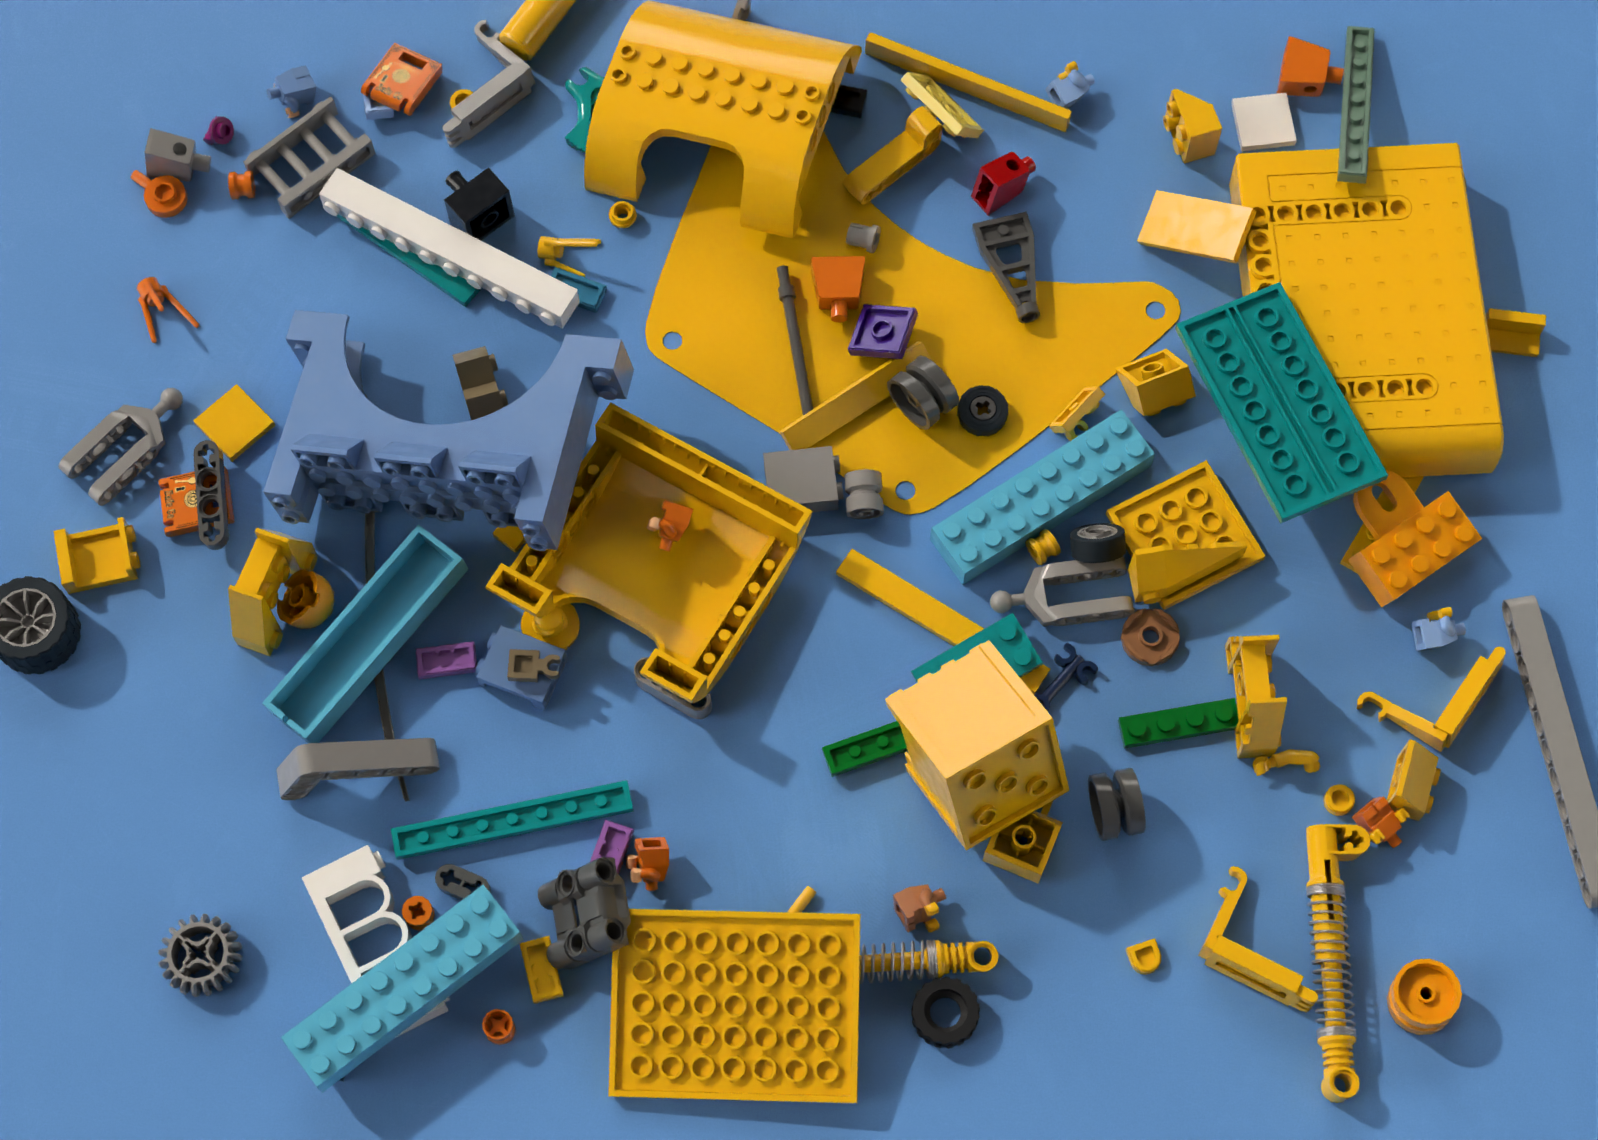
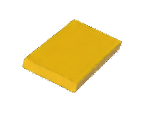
[1137,190,1256,264]

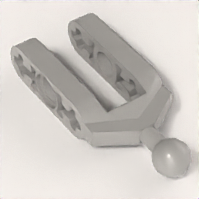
[59,388,183,506]
[990,556,1135,626]

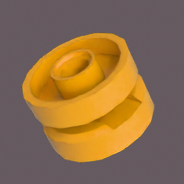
[1387,958,1462,1035]

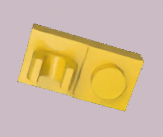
[1049,386,1105,441]

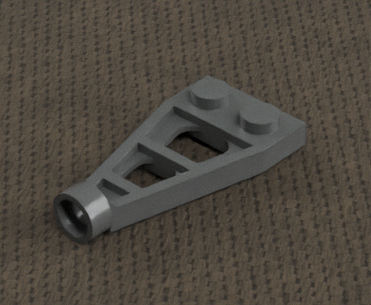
[972,212,1040,323]

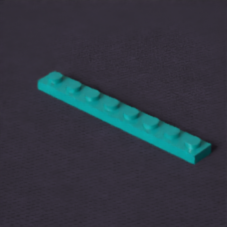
[391,780,634,860]

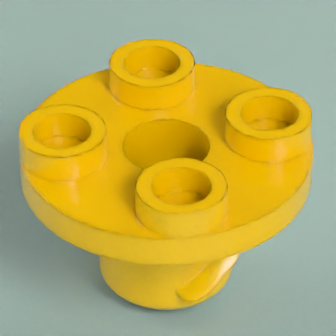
[521,604,580,651]

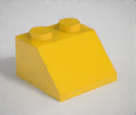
[1115,349,1196,416]
[1387,739,1441,821]

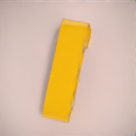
[843,106,943,205]

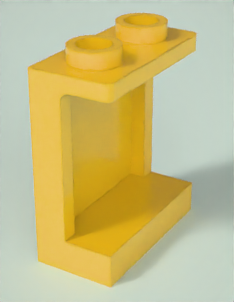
[53,517,141,594]

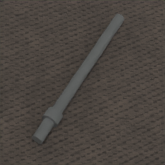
[777,265,813,415]

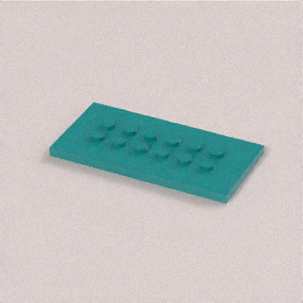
[1175,282,1388,524]

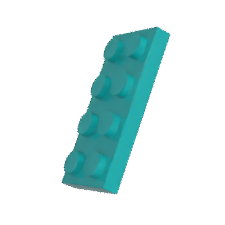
[911,613,1043,683]

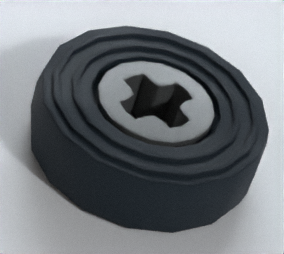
[957,385,1008,436]

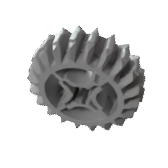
[158,914,243,997]

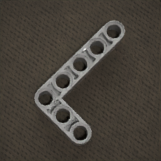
[276,738,440,800]

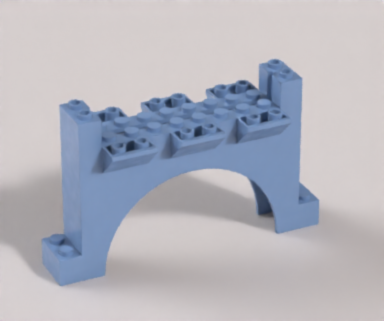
[263,310,634,551]

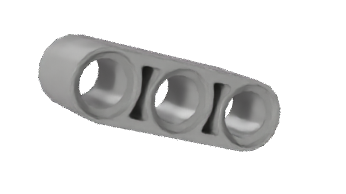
[634,657,712,720]

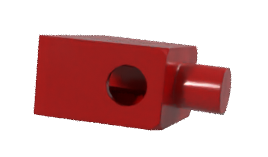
[971,152,1036,216]

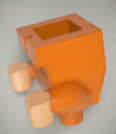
[647,500,693,552]
[626,837,669,891]

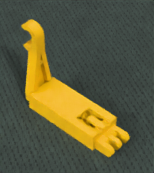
[1357,647,1506,752]
[1198,866,1318,1012]

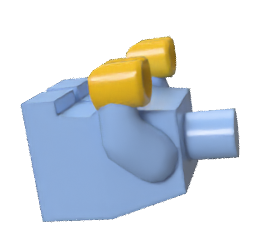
[1045,61,1095,109]
[1411,607,1466,651]

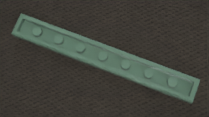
[1337,26,1375,184]

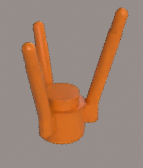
[137,277,199,343]

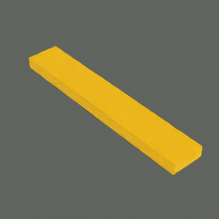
[779,341,932,450]

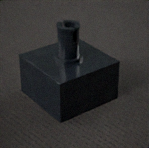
[444,167,515,240]

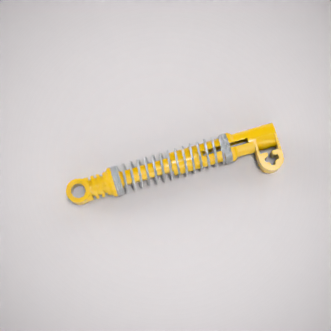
[1306,824,1371,1103]
[860,939,999,984]

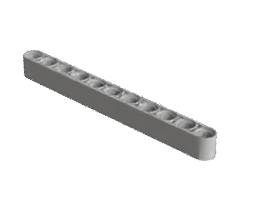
[1502,595,1598,909]

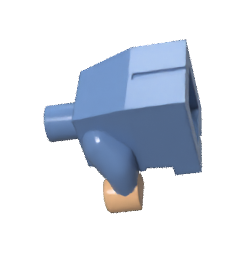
[267,65,316,118]

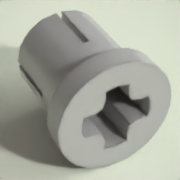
[846,222,881,253]

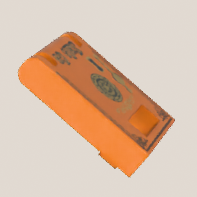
[361,42,442,116]
[158,466,235,537]

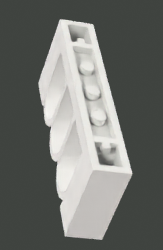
[301,845,450,1038]

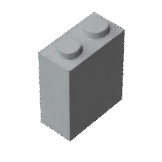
[763,446,843,512]

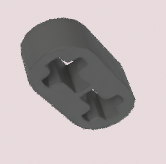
[435,864,491,900]

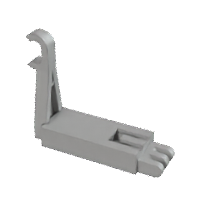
[443,20,535,148]

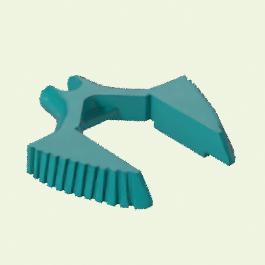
[565,67,605,153]

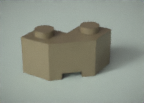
[453,346,508,420]

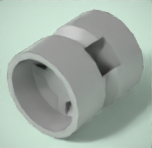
[845,469,884,519]

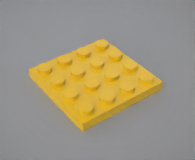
[1106,460,1265,611]

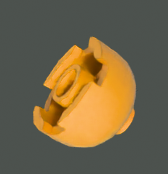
[277,569,334,629]

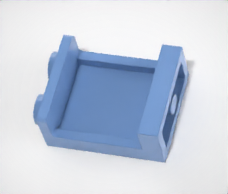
[475,625,568,711]

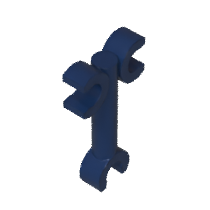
[1034,643,1098,711]

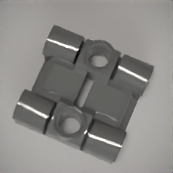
[538,857,631,969]

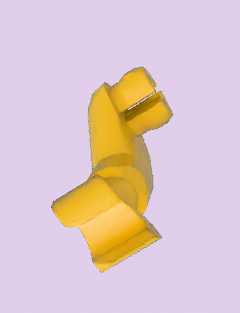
[1253,749,1320,776]

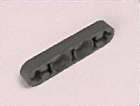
[193,440,229,550]

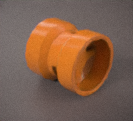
[482,1009,516,1045]

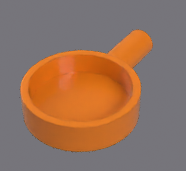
[130,170,188,218]

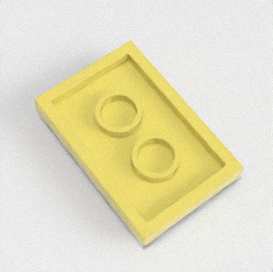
[901,72,984,138]

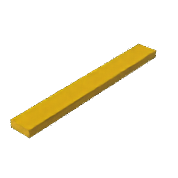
[865,32,1072,133]
[836,549,1050,695]

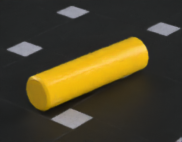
[499,0,576,61]

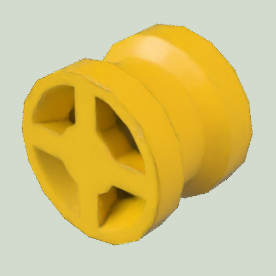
[1025,529,1061,565]

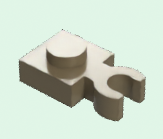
[507,649,561,682]

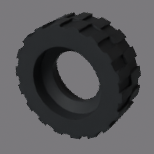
[911,977,980,1048]

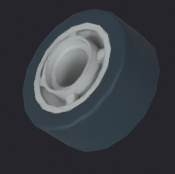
[1070,523,1126,563]

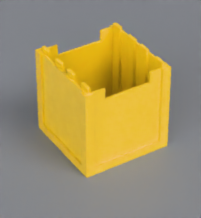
[885,640,1070,850]

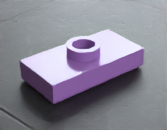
[415,641,477,680]
[590,820,634,874]

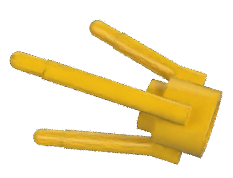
[537,236,601,277]

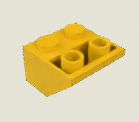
[1163,89,1222,164]

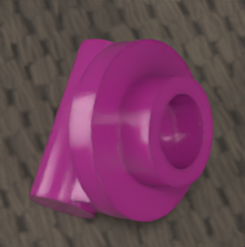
[203,116,234,145]

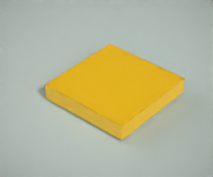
[193,384,275,462]

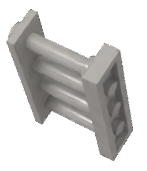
[243,96,375,219]

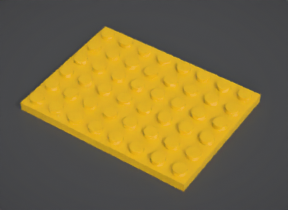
[608,909,861,1103]

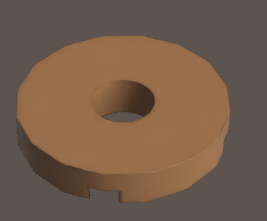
[1121,608,1180,666]

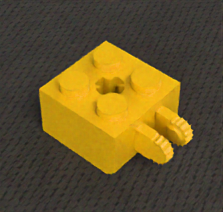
[983,800,1063,884]

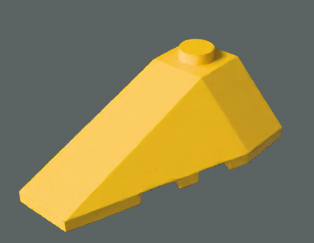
[1128,541,1247,604]

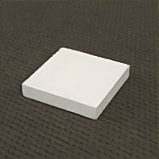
[1231,93,1297,152]

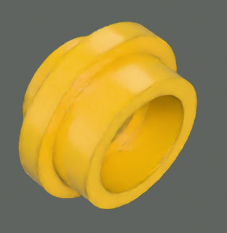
[609,201,637,228]

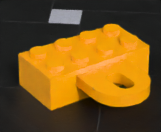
[1348,470,1483,608]

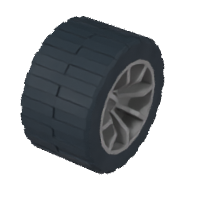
[0,576,81,675]

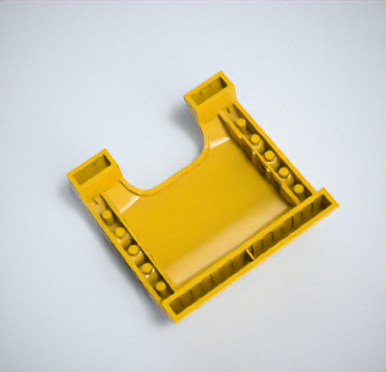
[584,0,862,239]
[485,402,812,704]

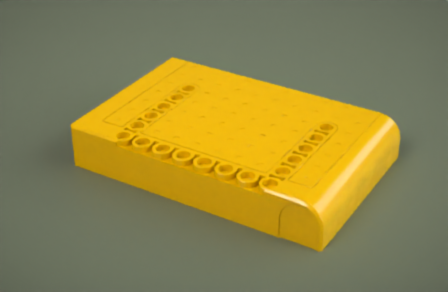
[1229,143,1504,477]

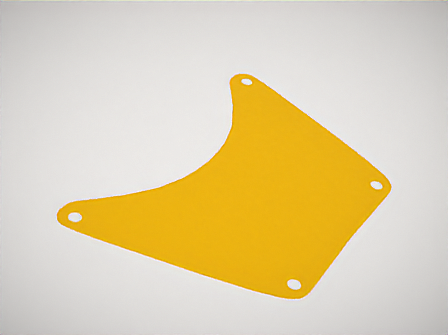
[645,131,1181,515]

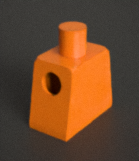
[1276,36,1344,97]
[811,256,865,323]

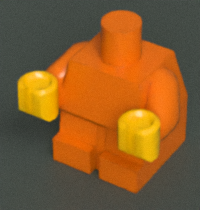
[1352,796,1411,848]

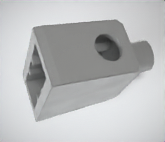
[145,128,211,182]

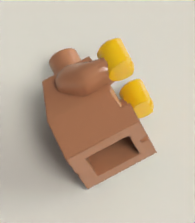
[893,884,946,933]

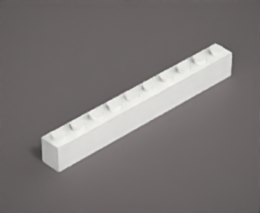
[319,168,580,329]

